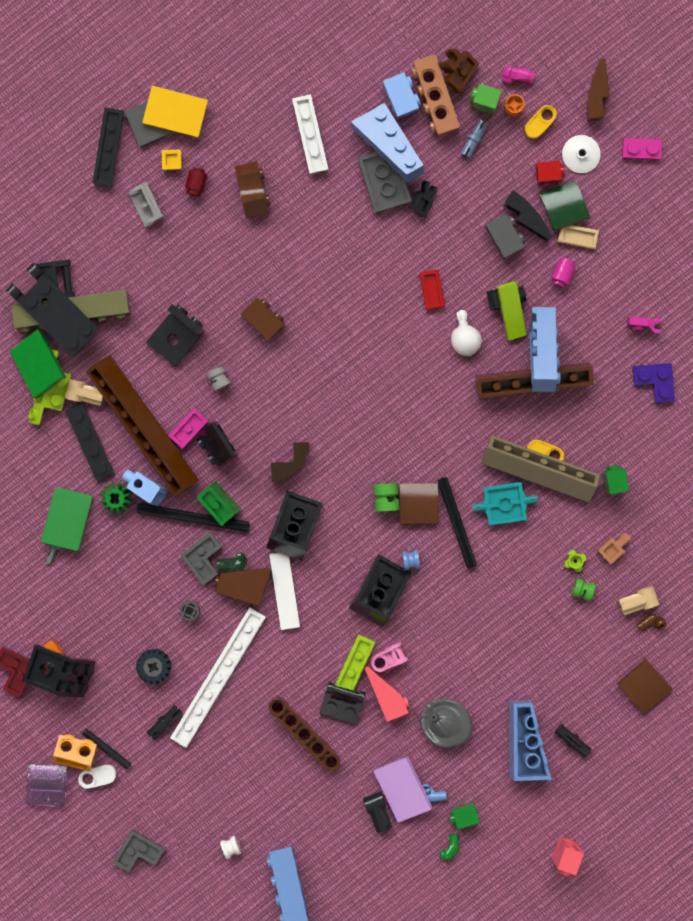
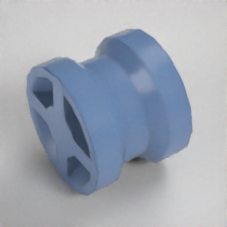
[402,550,420,571]

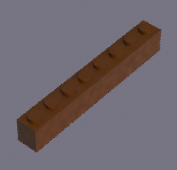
[86,355,199,497]

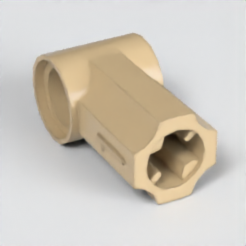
[64,379,104,406]
[618,586,660,615]

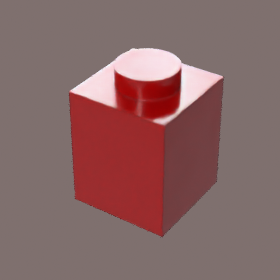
[535,160,565,184]

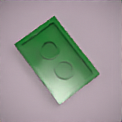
[10,329,66,399]
[41,487,93,552]

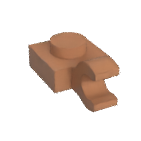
[598,532,631,564]

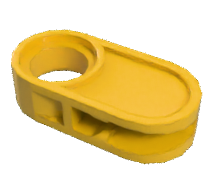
[524,105,557,139]
[527,440,564,461]

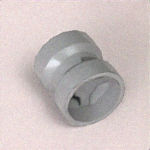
[206,366,231,392]

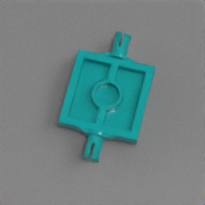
[472,482,538,526]

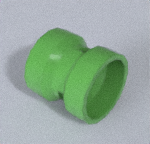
[571,578,596,602]

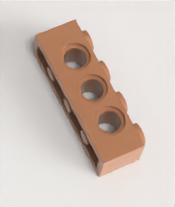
[411,54,460,137]

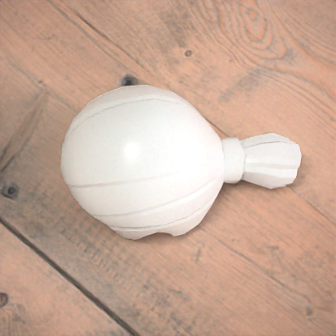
[451,310,482,356]

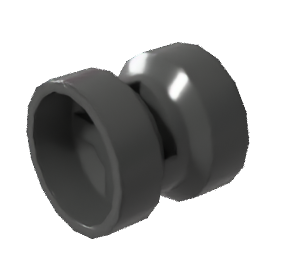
[180,600,200,621]

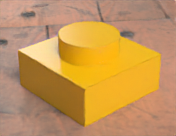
[162,150,182,170]

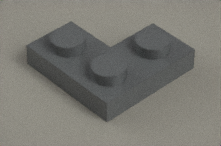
[180,531,222,585]
[112,829,165,873]

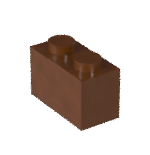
[241,297,285,342]

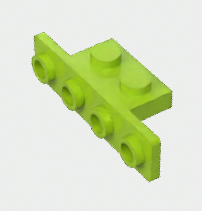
[29,350,71,425]

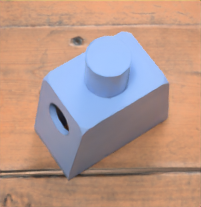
[122,469,169,506]

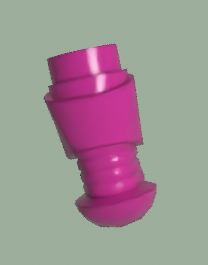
[502,65,535,84]

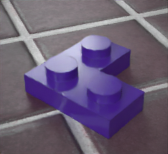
[632,363,675,403]

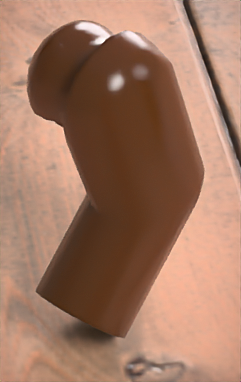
[636,614,666,631]

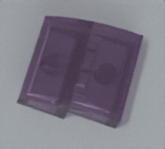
[26,763,68,807]

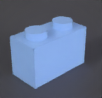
[383,72,421,120]

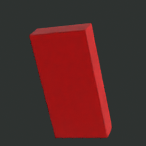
[419,269,445,311]

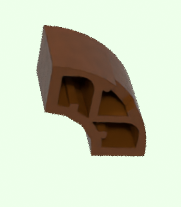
[235,161,271,219]

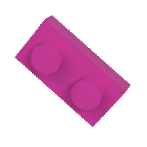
[622,138,662,160]
[169,408,208,449]

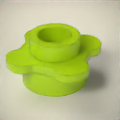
[564,550,586,572]

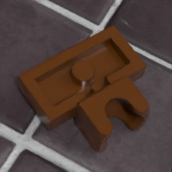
[438,49,479,94]

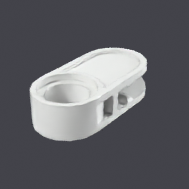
[78,765,117,788]

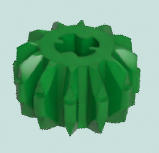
[99,482,132,514]

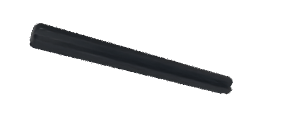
[136,503,250,532]

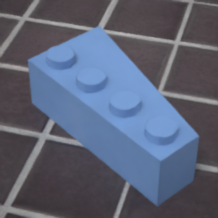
[509,700,552,781]
[267,847,310,921]

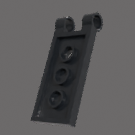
[6,263,100,357]

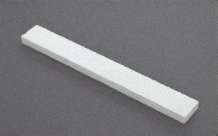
[170,607,266,748]

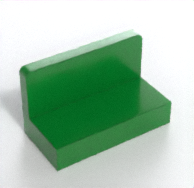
[196,481,241,526]

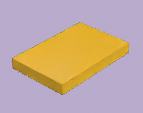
[142,86,208,138]

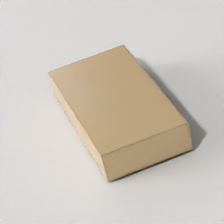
[557,225,599,250]

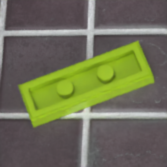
[497,281,527,341]
[335,634,376,691]

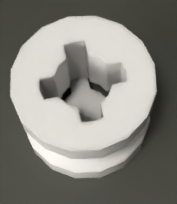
[220,836,241,859]

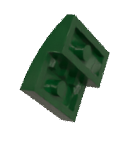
[540,180,590,231]

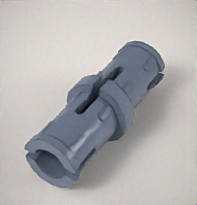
[460,119,489,159]

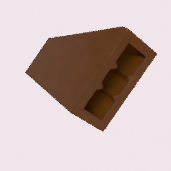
[213,567,271,606]

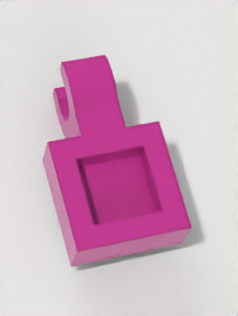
[627,317,662,333]

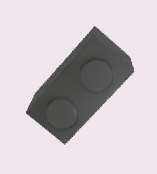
[485,214,525,260]

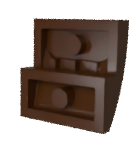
[399,483,438,525]
[617,658,672,714]

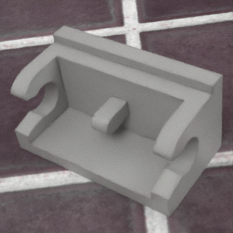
[128,182,164,228]

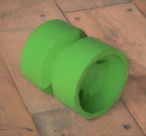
[373,483,400,512]

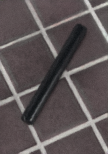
[438,477,477,569]

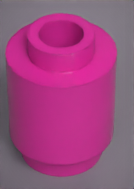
[551,258,575,288]

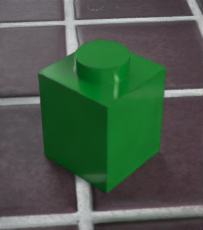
[449,802,480,829]

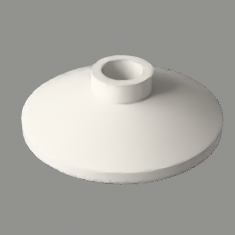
[562,135,601,174]

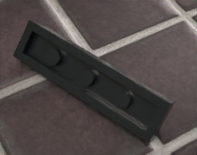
[92,107,124,187]
[65,403,114,481]

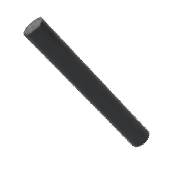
[82,728,132,769]

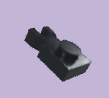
[408,180,437,218]

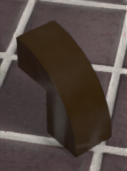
[271,442,309,482]

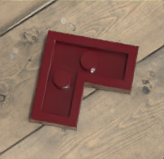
[0,646,30,698]

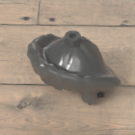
[420,698,472,748]

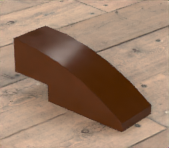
[586,58,610,122]

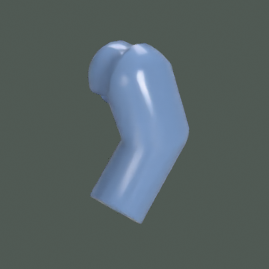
[422,784,447,802]

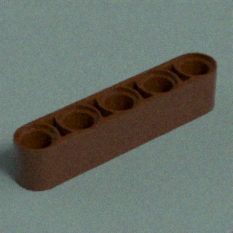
[269,697,340,771]

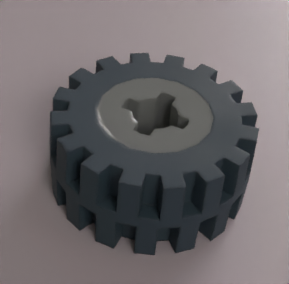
[136,649,171,684]

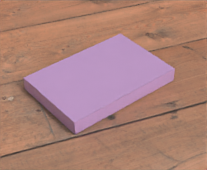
[374,756,433,823]

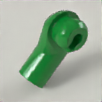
[440,834,459,861]

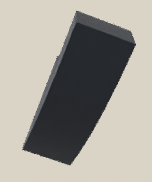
[503,190,551,242]

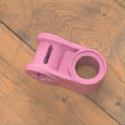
[370,642,409,672]

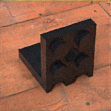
[146,304,205,367]
[23,644,96,698]

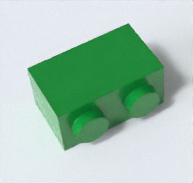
[601,465,629,494]

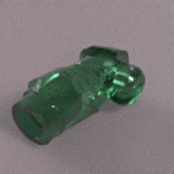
[217,552,247,573]

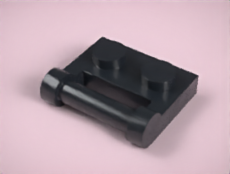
[35,260,75,301]
[319,682,366,724]

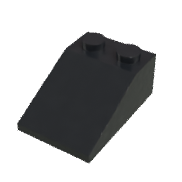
[197,421,238,467]
[266,490,323,561]
[349,554,411,627]

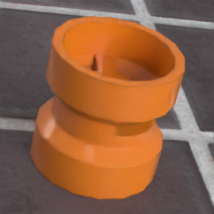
[504,94,525,117]

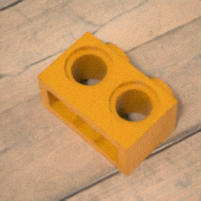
[53,734,97,772]

